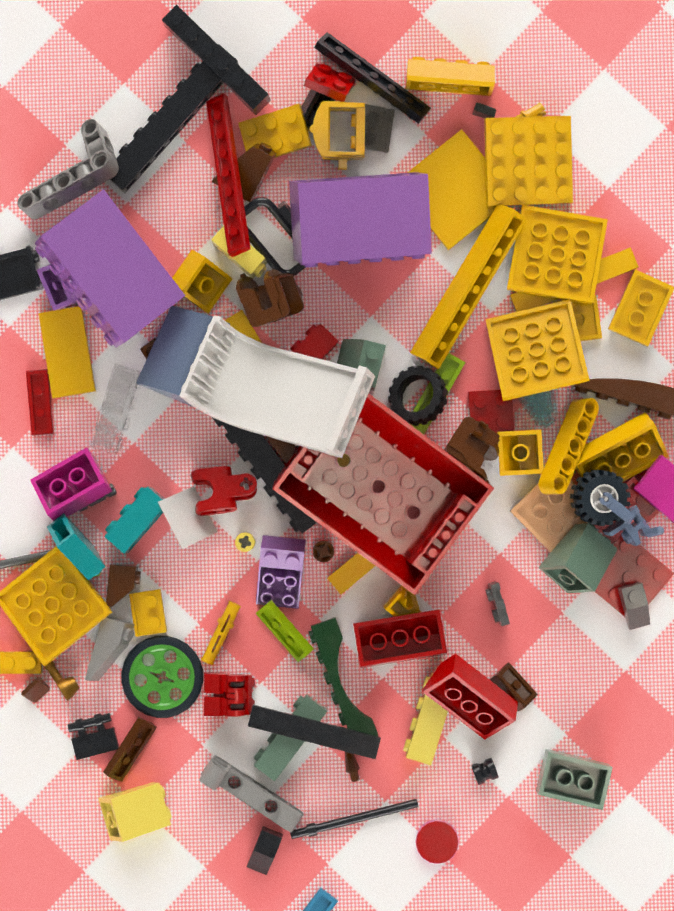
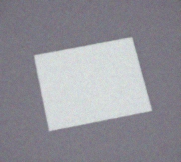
[158,486,218,549]

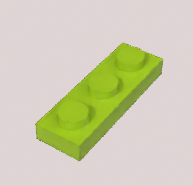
[255,600,314,662]

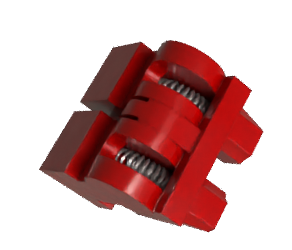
[204,672,255,717]

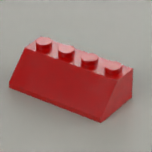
[353,609,447,669]
[422,653,518,740]

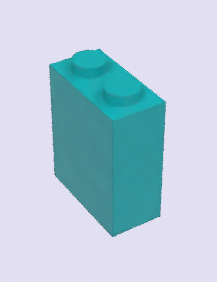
[47,513,106,580]

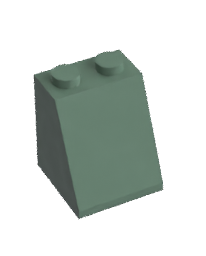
[337,339,386,391]
[539,523,617,593]

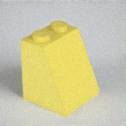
[98,782,172,842]

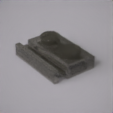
[365,104,395,153]

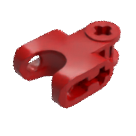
[190,466,257,516]

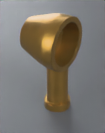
[44,662,80,701]

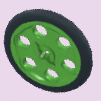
[121,636,203,718]

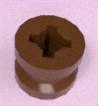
[313,540,334,562]

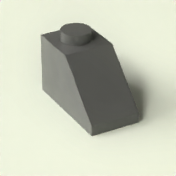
[617,582,651,630]

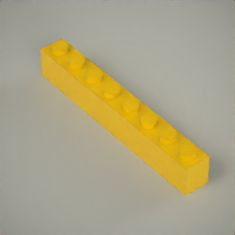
[410,204,527,369]

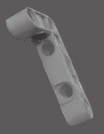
[17,119,119,220]
[199,755,304,832]

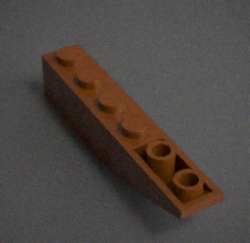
[570,378,674,420]

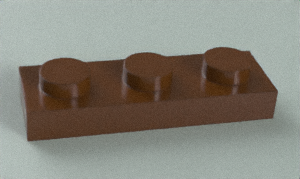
[103,717,157,782]

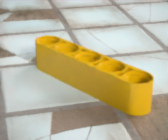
[538,398,599,494]

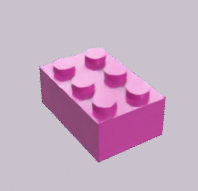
[30,447,112,521]

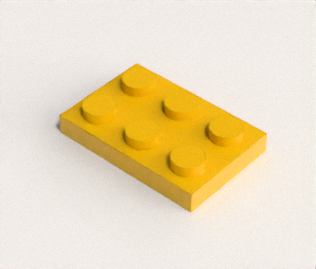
[238,104,312,158]
[608,269,674,347]

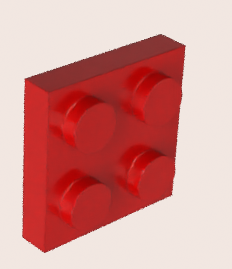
[303,63,356,102]
[468,390,514,433]

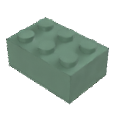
[536,749,613,810]

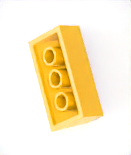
[405,57,495,96]
[575,412,669,481]

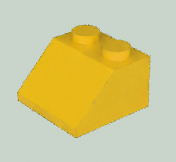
[172,250,233,314]
[497,430,544,476]

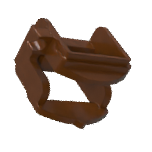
[236,269,304,327]
[444,417,500,483]

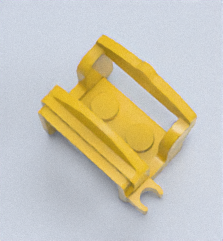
[309,101,365,170]

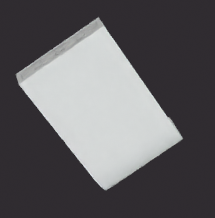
[179,315,375,458]

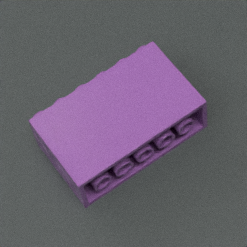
[289,172,432,267]
[34,189,185,348]

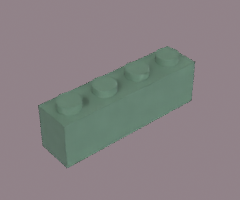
[253,694,328,782]

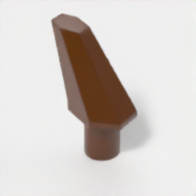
[345,752,360,782]

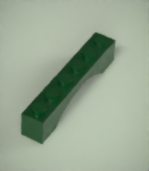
[308,617,379,736]

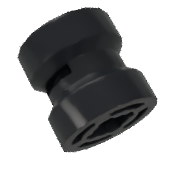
[471,758,499,785]

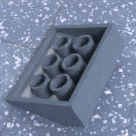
[136,306,230,408]

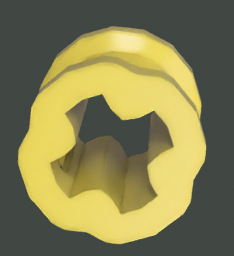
[235,532,256,552]

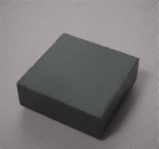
[472,102,496,118]

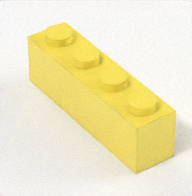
[403,672,448,766]

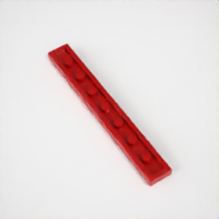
[206,93,251,257]

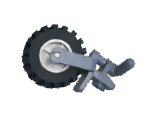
[570,470,664,546]

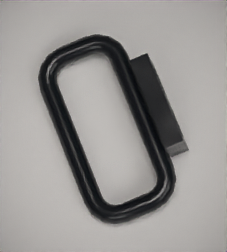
[244,197,306,276]

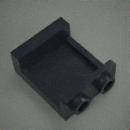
[0,245,43,301]

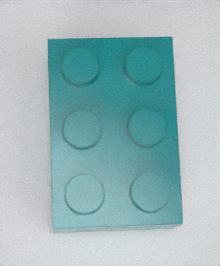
[104,486,165,554]

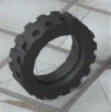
[388,366,448,426]

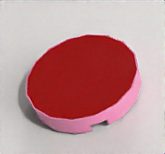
[415,819,459,864]

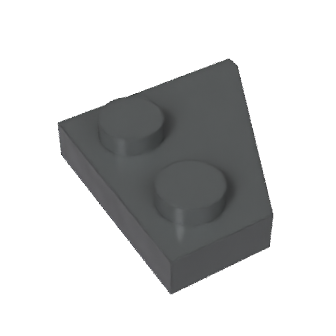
[485,581,510,626]

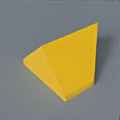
[383,585,422,617]

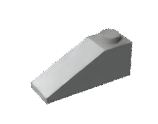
[85,617,134,681]

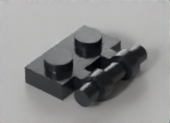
[67,713,119,760]

